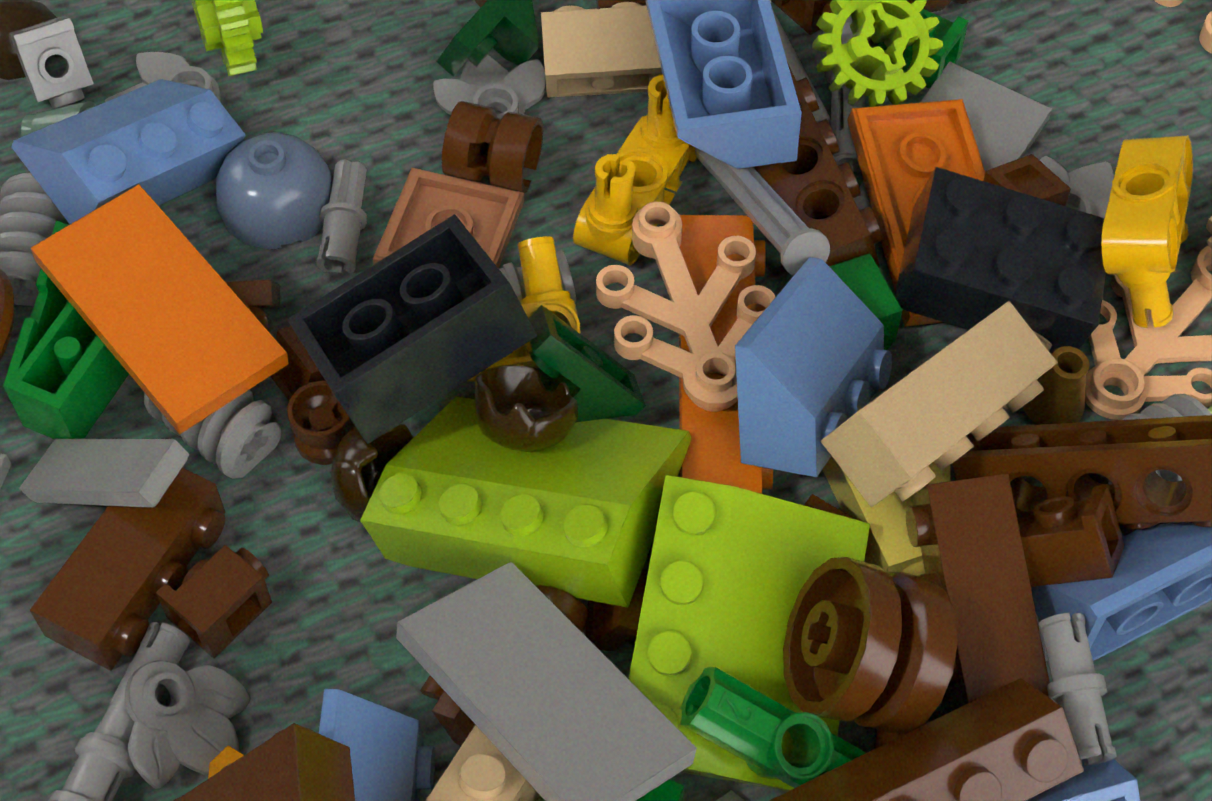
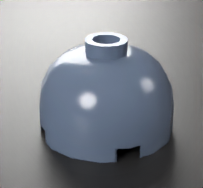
[216,132,333,249]

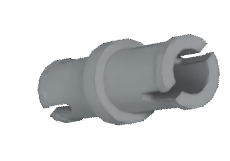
[1038,613,1117,766]

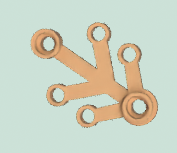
[596,202,775,412]
[1085,245,1212,420]

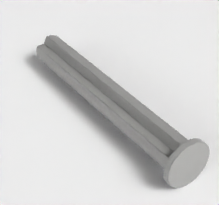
[695,147,830,276]

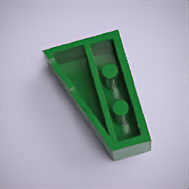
[3,220,129,440]

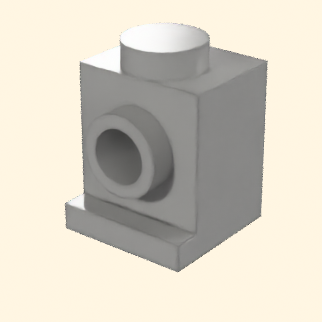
[9,16,94,108]

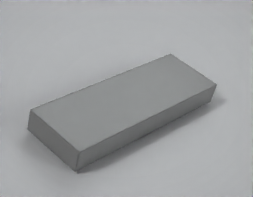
[19,439,190,507]

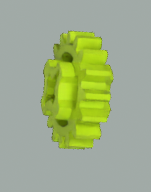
[191,0,263,77]
[812,0,943,107]

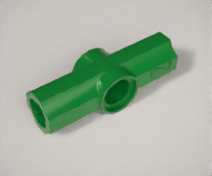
[680,667,866,788]

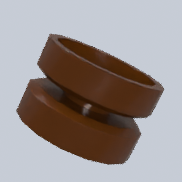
[783,557,958,734]

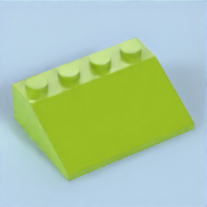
[360,396,692,608]
[629,475,870,792]

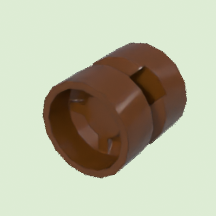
[441,101,544,193]

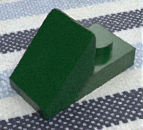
[436,0,539,77]
[528,305,646,423]

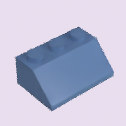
[645,0,802,169]
[11,79,246,224]
[735,257,892,477]
[1031,522,1212,661]
[319,689,435,801]

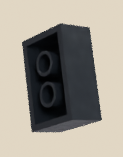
[895,167,1106,355]
[287,214,537,444]

